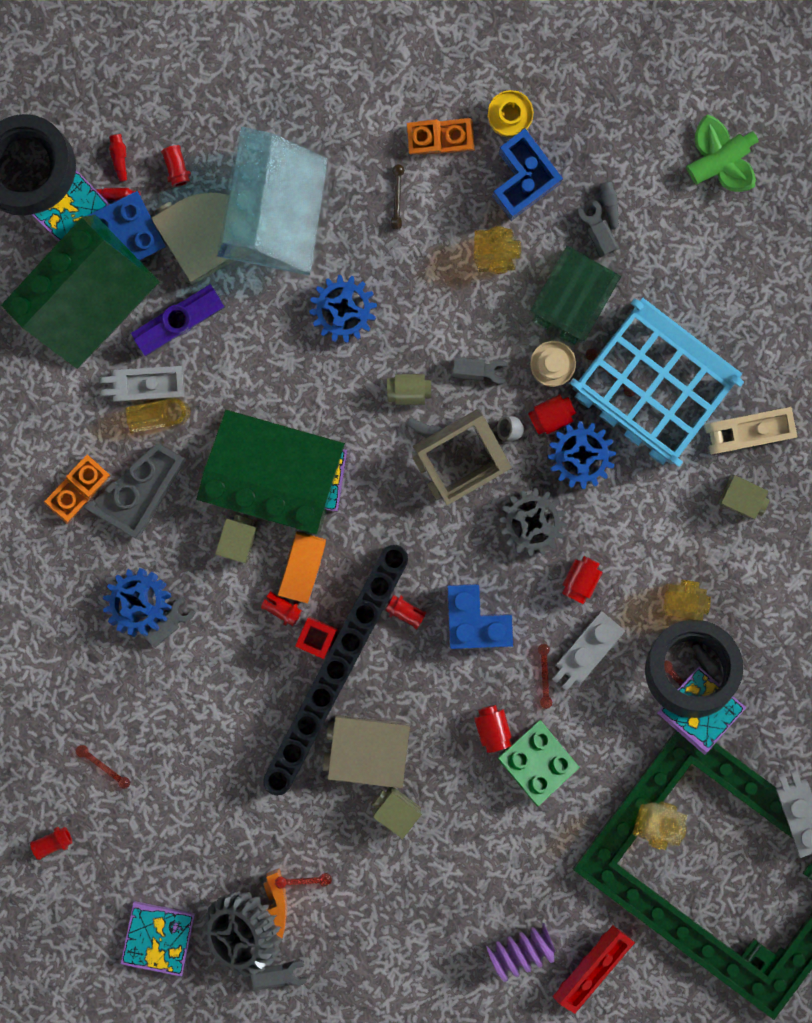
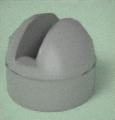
[497,416,524,441]

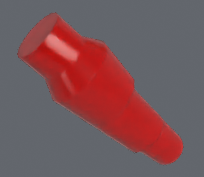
[109,134,127,182]
[95,188,141,202]

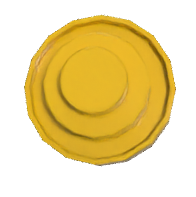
[487,90,534,138]

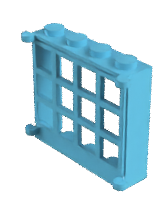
[569,298,744,467]

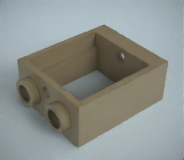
[412,409,512,505]

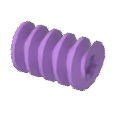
[486,923,556,982]

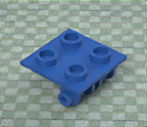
[88,191,166,260]

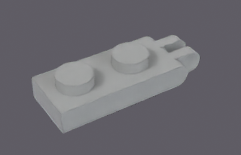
[99,366,185,402]
[552,611,625,691]
[776,769,812,858]

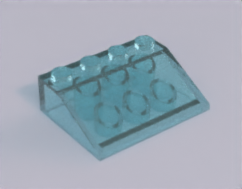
[217,126,328,275]

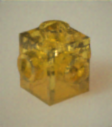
[474,226,521,274]
[633,802,688,850]

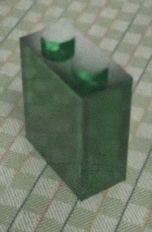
[529,246,621,345]

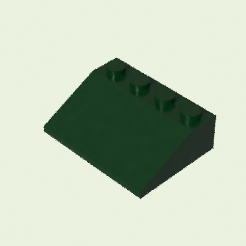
[1,214,160,369]
[196,409,345,534]

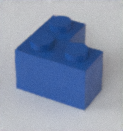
[492,129,563,221]
[447,584,513,649]

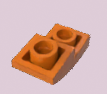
[407,118,475,155]
[44,454,110,524]
[278,531,326,604]
[263,868,287,938]

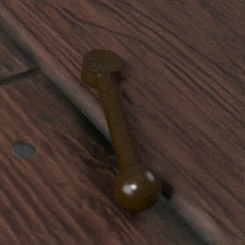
[391,164,405,229]

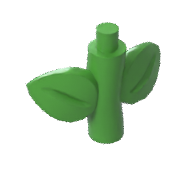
[686,115,759,192]

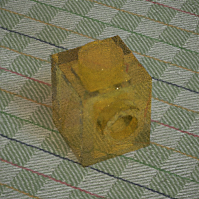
[662,579,711,621]

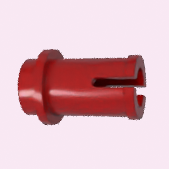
[161,145,191,187]
[261,591,302,626]
[385,595,427,630]
[30,827,73,860]

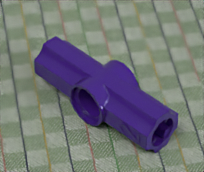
[131,284,225,357]

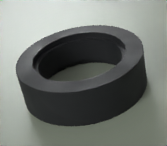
[0,114,76,214]
[645,619,743,718]

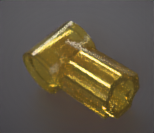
[126,398,191,434]

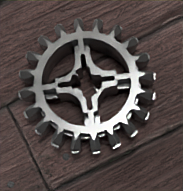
[201,891,283,977]

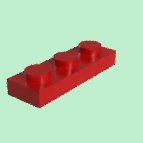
[552,925,635,1014]

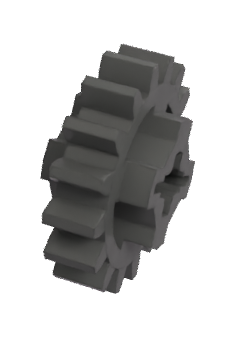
[499,488,567,556]

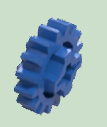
[309,275,377,343]
[547,421,616,489]
[103,568,172,637]

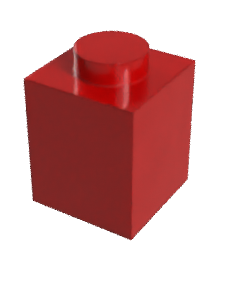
[295,616,337,659]

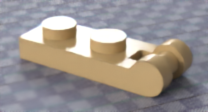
[705,407,797,455]

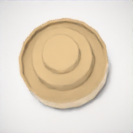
[530,341,576,387]

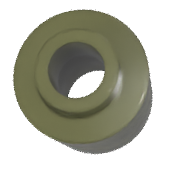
[387,374,431,405]

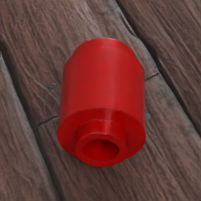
[528,394,577,435]
[561,556,603,604]
[474,705,512,753]

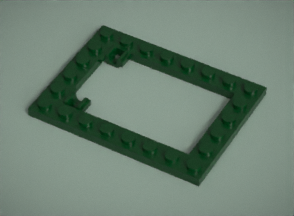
[572,730,812,1020]

